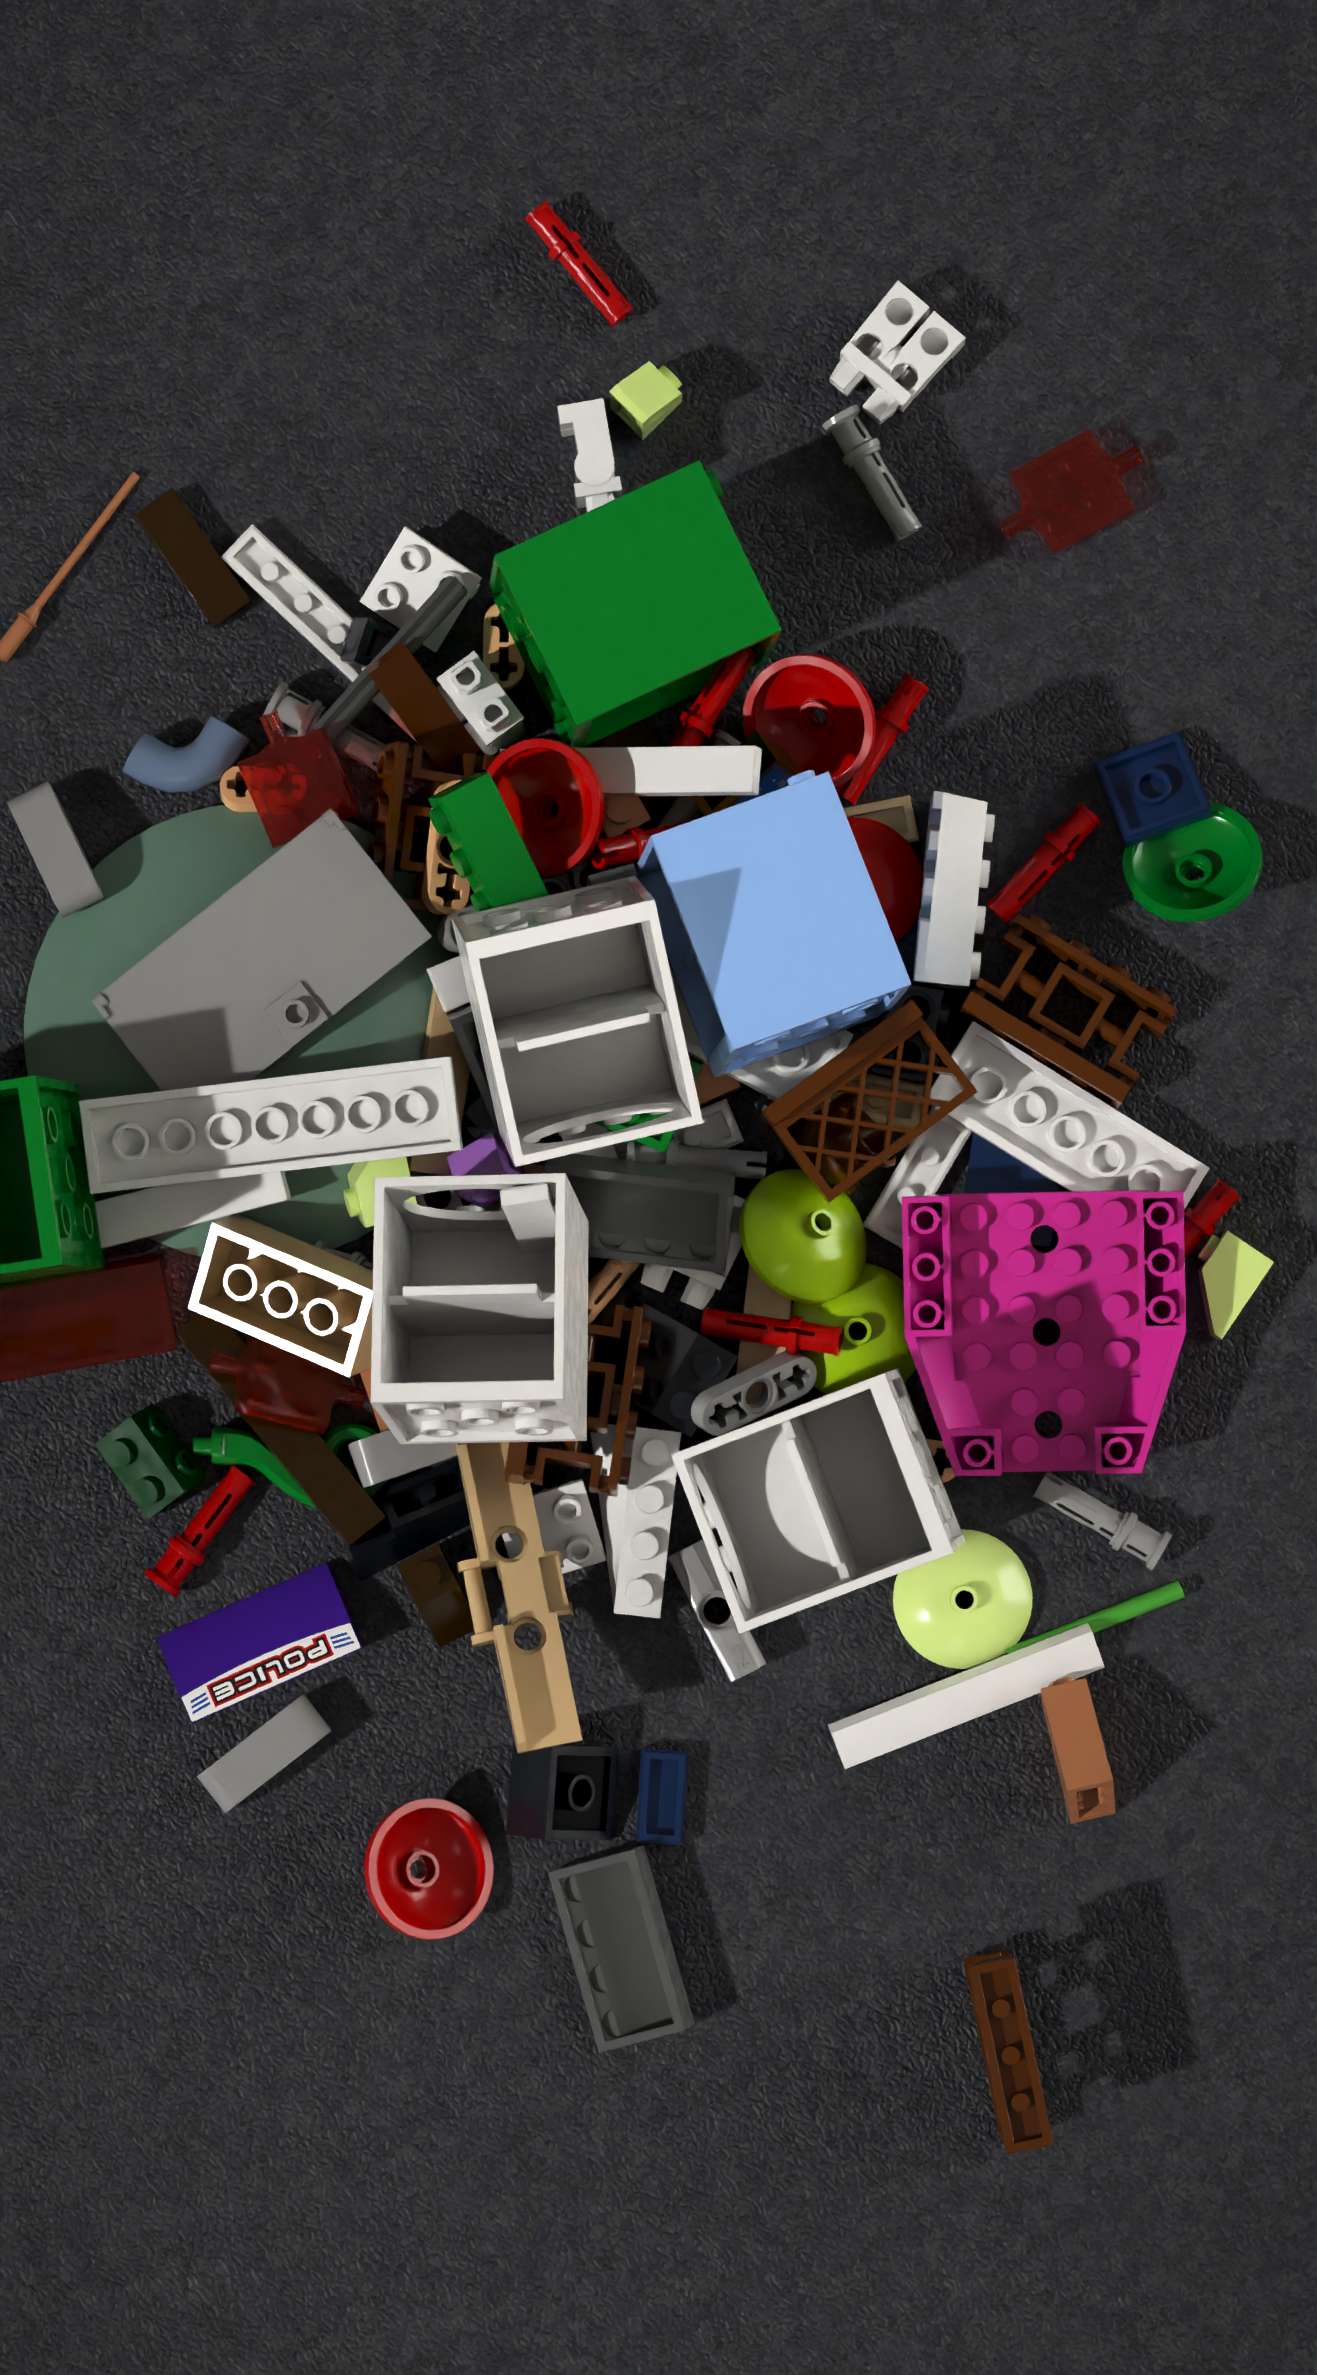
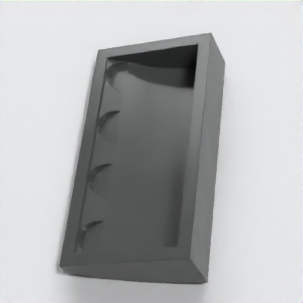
[544,1154,736,1273]
[548,1844,695,2053]

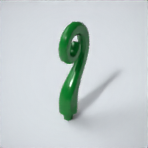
[193,1423,392,1510]

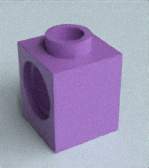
[447,1132,526,1209]

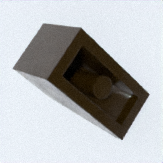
[396,1543,474,1647]

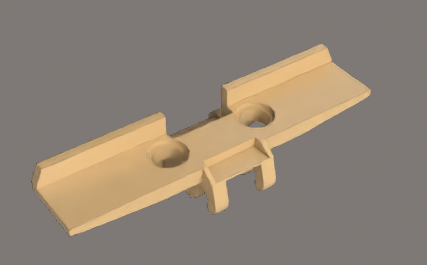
[455,1442,583,1753]

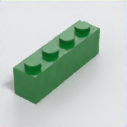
[428,772,549,912]

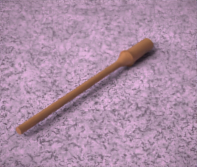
[0,472,140,663]

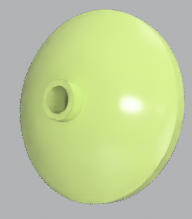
[893,1529,1033,1669]

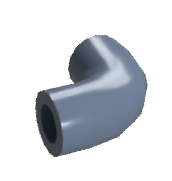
[123,716,249,793]

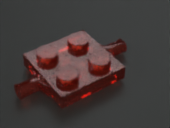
[998,429,1145,556]
[237,710,360,849]
[209,1334,367,1434]

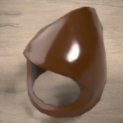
[797,1093,896,1194]

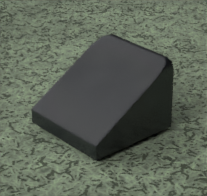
[340,617,399,669]

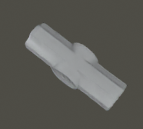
[668,1539,767,1682]

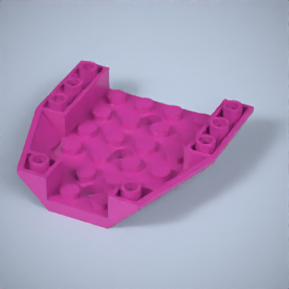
[902,1190,1186,1476]

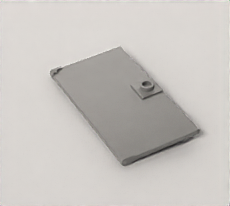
[90,808,433,1091]

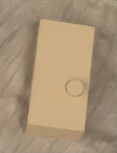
[188,1214,373,1377]

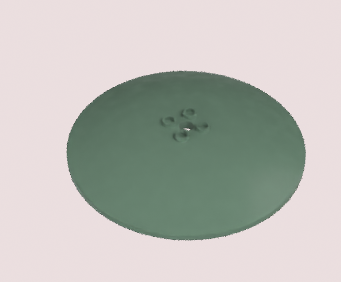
[24,805,479,1257]

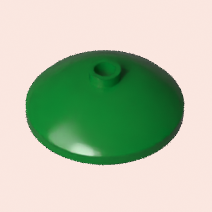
[1122,802,1262,922]

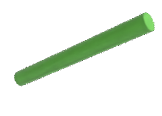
[1006,1580,1185,1654]

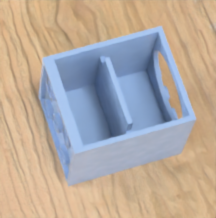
[635,770,911,1078]

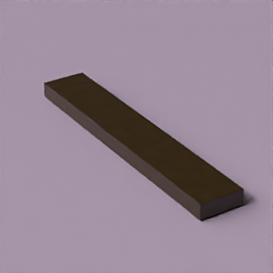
[175,1313,386,1549]

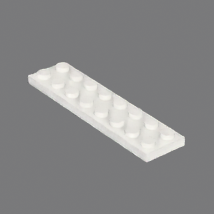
[79,1056,463,1194]

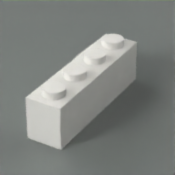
[912,791,995,990]
[590,1424,681,1618]

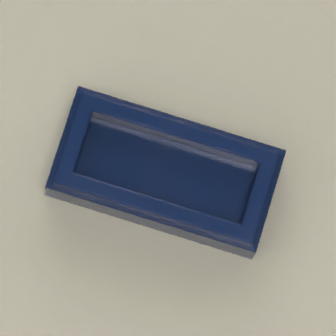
[636,1748,688,1845]

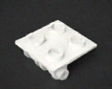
[359,526,482,653]
[502,1479,607,1574]

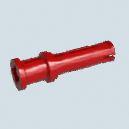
[144,1465,256,1598]

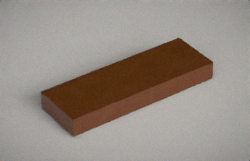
[365,642,481,773]

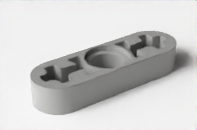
[691,1351,817,1436]

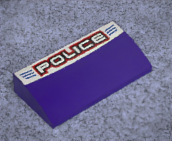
[157,1562,364,1724]

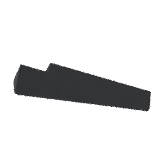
[343,1451,561,1580]

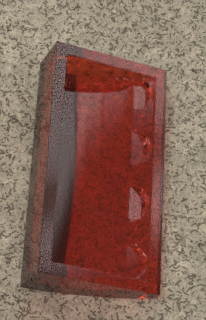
[0,1252,178,1383]

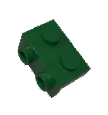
[94,1404,206,1520]

